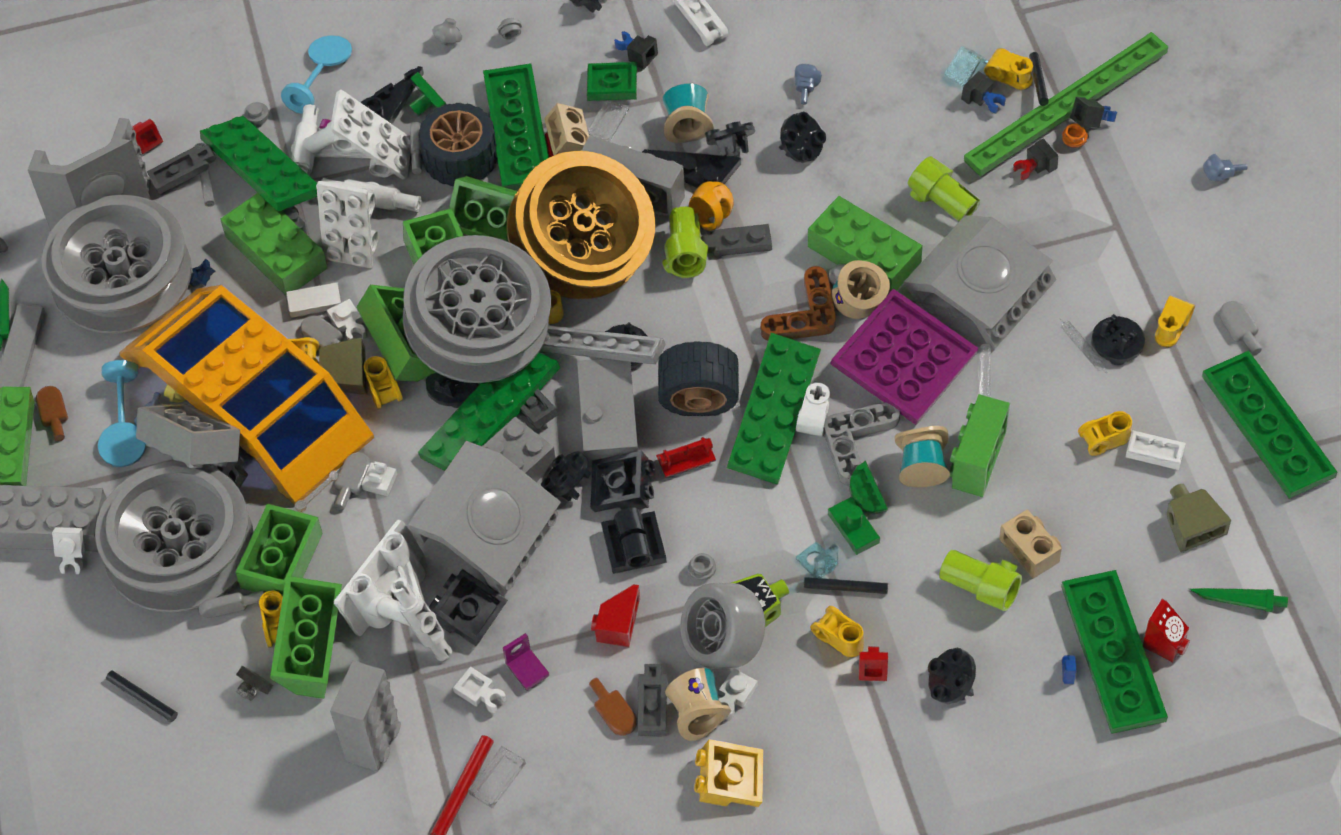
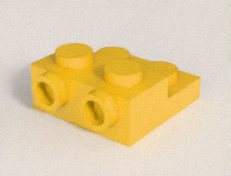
[694,739,763,807]

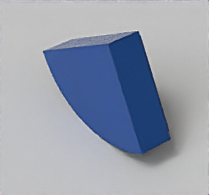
[1062,655,1076,684]

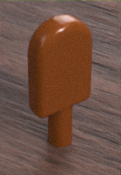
[36,386,68,441]
[589,678,637,736]

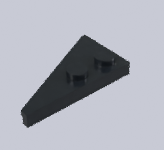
[361,66,424,124]
[642,149,741,188]

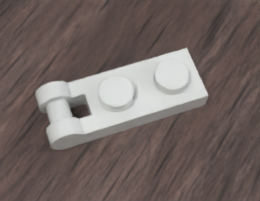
[673,0,729,46]

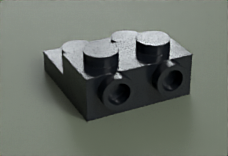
[590,450,655,512]
[429,568,508,646]

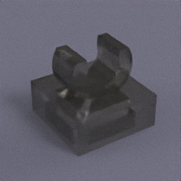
[236,666,274,701]

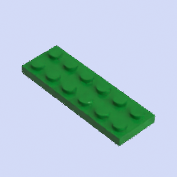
[483,63,548,190]
[200,116,317,212]
[727,333,821,485]
[1202,350,1338,499]
[418,353,560,471]
[1061,570,1168,734]

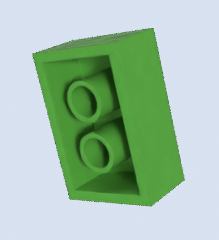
[949,394,1010,497]
[235,504,323,596]

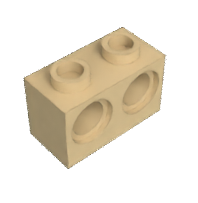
[544,103,589,155]
[999,509,1062,579]

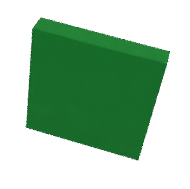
[587,62,637,101]

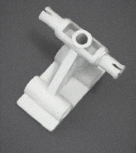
[291,89,411,180]
[316,178,422,268]
[334,520,452,661]

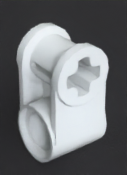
[796,383,830,437]

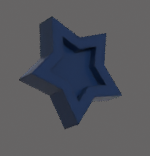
[189,259,215,287]

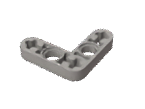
[824,402,900,486]

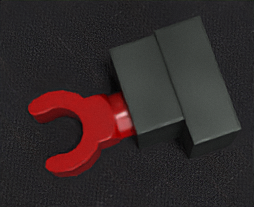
[1013,138,1058,180]

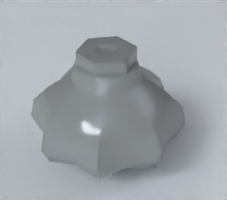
[432,18,462,45]

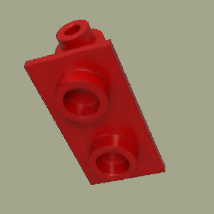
[656,437,716,478]

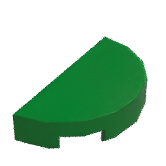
[849,460,888,514]

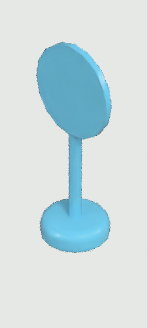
[281,35,352,114]
[98,360,146,467]

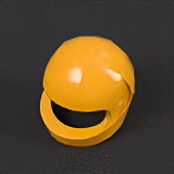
[689,181,734,231]

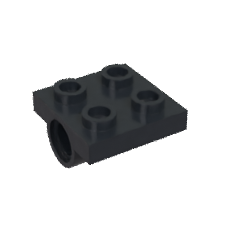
[601,508,667,574]

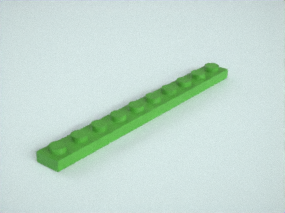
[964,32,1168,177]

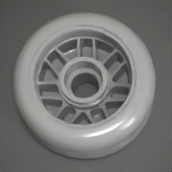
[681,583,765,669]

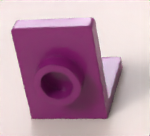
[502,633,549,690]

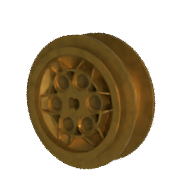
[507,151,655,299]

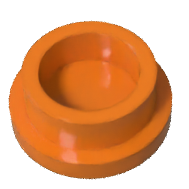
[1062,123,1088,148]

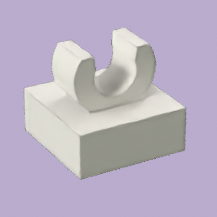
[361,461,397,496]

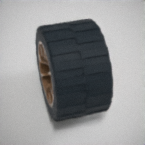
[419,103,497,186]
[658,341,739,416]

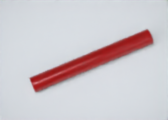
[430,735,494,835]

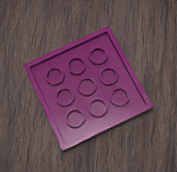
[830,289,979,425]

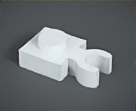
[327,299,367,341]
[52,527,85,574]
[453,667,506,713]
[719,668,758,721]

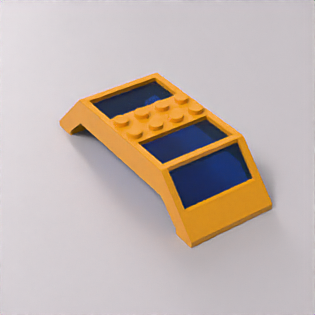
[119,285,374,506]

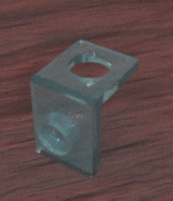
[944,46,989,87]
[796,542,839,578]

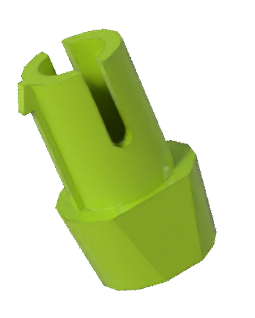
[907,156,980,222]
[662,206,708,278]
[939,550,1022,611]

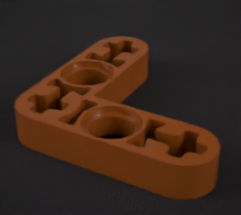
[760,266,836,341]

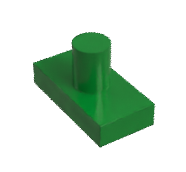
[409,72,446,117]
[828,497,880,555]

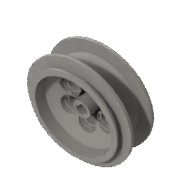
[42,195,192,333]
[403,235,551,383]
[95,461,254,612]

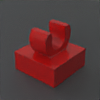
[132,119,163,154]
[859,646,888,681]

